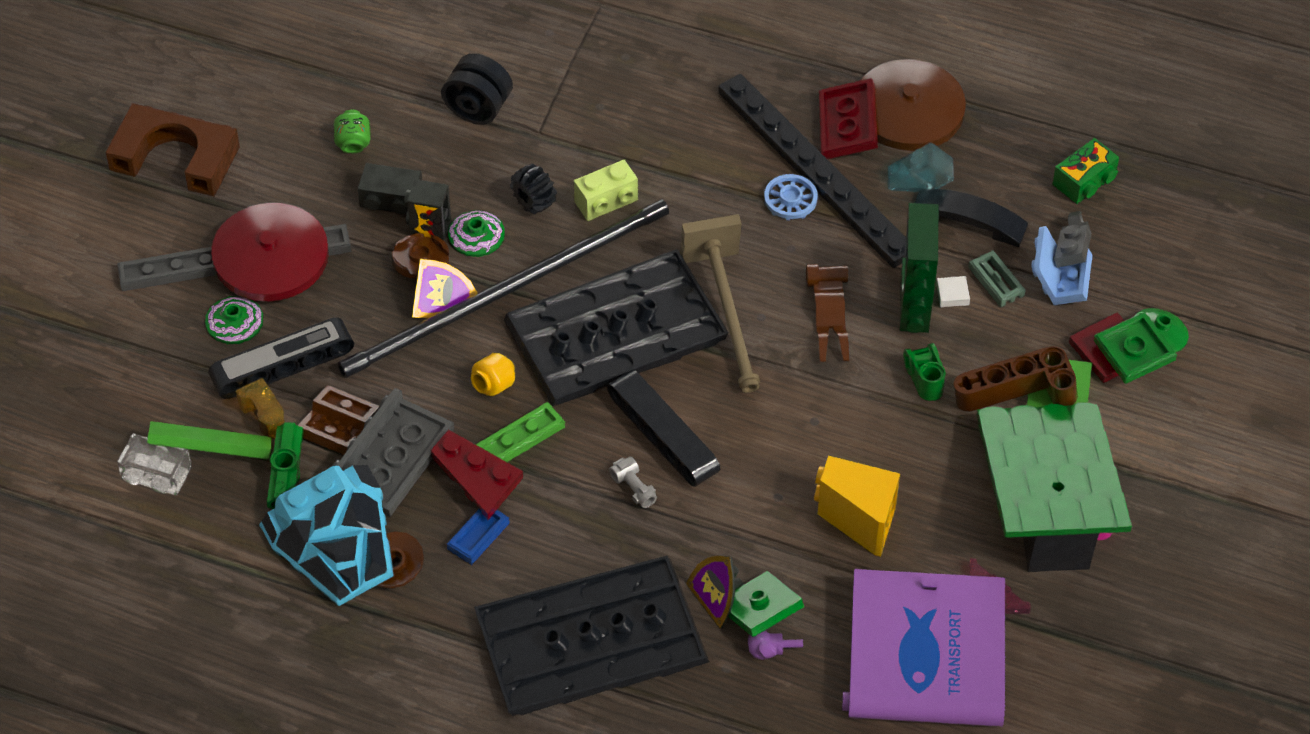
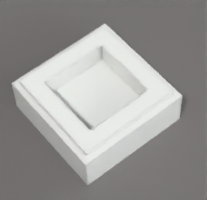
[936,276,970,307]

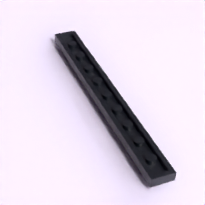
[718,73,906,269]

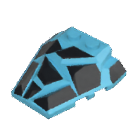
[259,465,394,606]

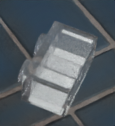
[117,433,192,495]

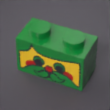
[1052,138,1119,204]

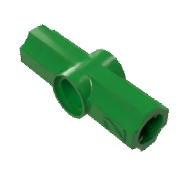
[267,422,304,509]

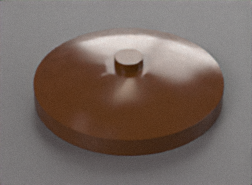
[861,59,966,151]

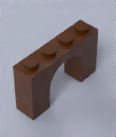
[106,103,240,197]

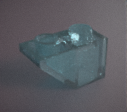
[888,142,954,192]

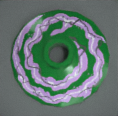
[448,210,505,257]
[205,296,263,344]

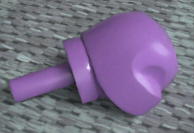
[748,631,803,660]

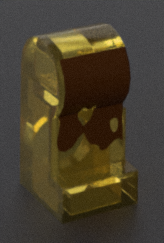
[236,378,285,438]

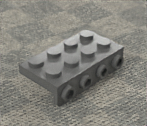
[333,388,454,517]

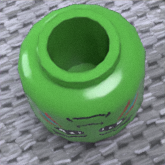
[334,110,371,154]

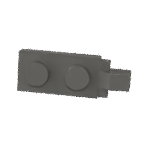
[1054,211,1092,268]

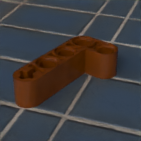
[954,346,1078,412]

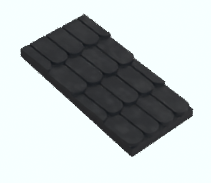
[504,249,729,406]
[474,556,709,716]

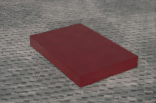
[819,78,878,159]

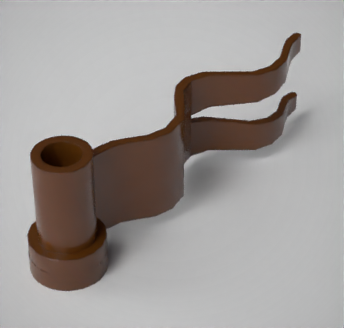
[806,264,849,362]

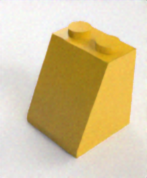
[814,456,900,557]

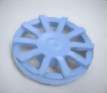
[764,174,818,220]

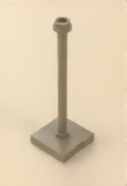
[680,214,760,393]

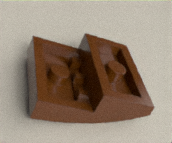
[298,385,380,455]

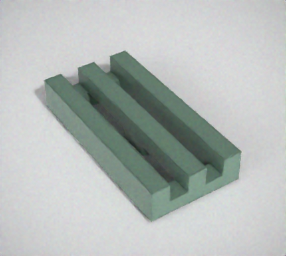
[968,250,1026,307]

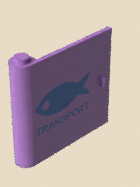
[842,569,1005,727]

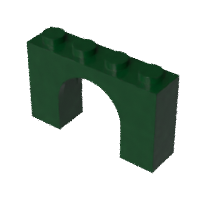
[900,203,939,333]

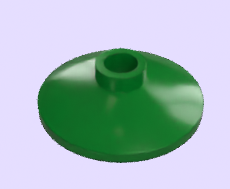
[1135,308,1189,353]

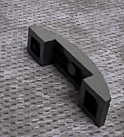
[915,189,1028,247]

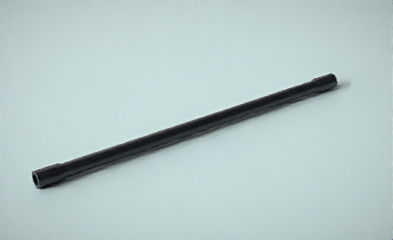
[338,199,669,378]

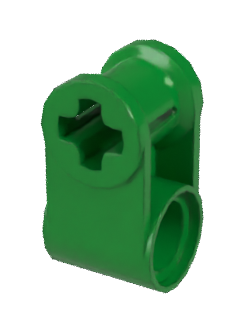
[903,343,946,401]

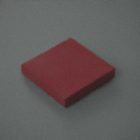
[1069,312,1125,383]

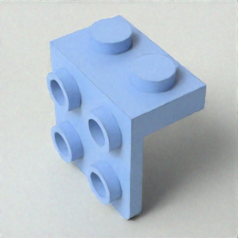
[1031,226,1092,305]

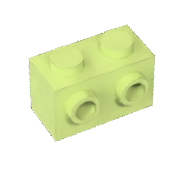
[574,160,638,221]

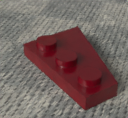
[431,430,523,520]

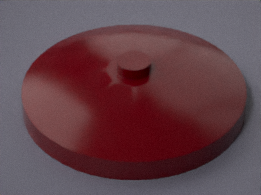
[211,203,329,301]

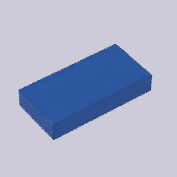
[447,508,510,565]

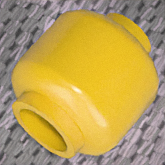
[471,353,515,396]

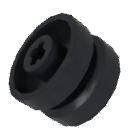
[441,53,513,125]

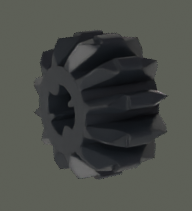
[510,163,557,214]

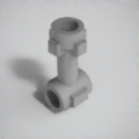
[609,456,657,508]

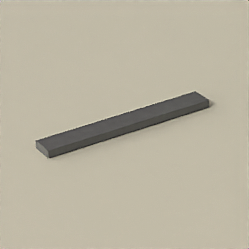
[117,224,352,291]

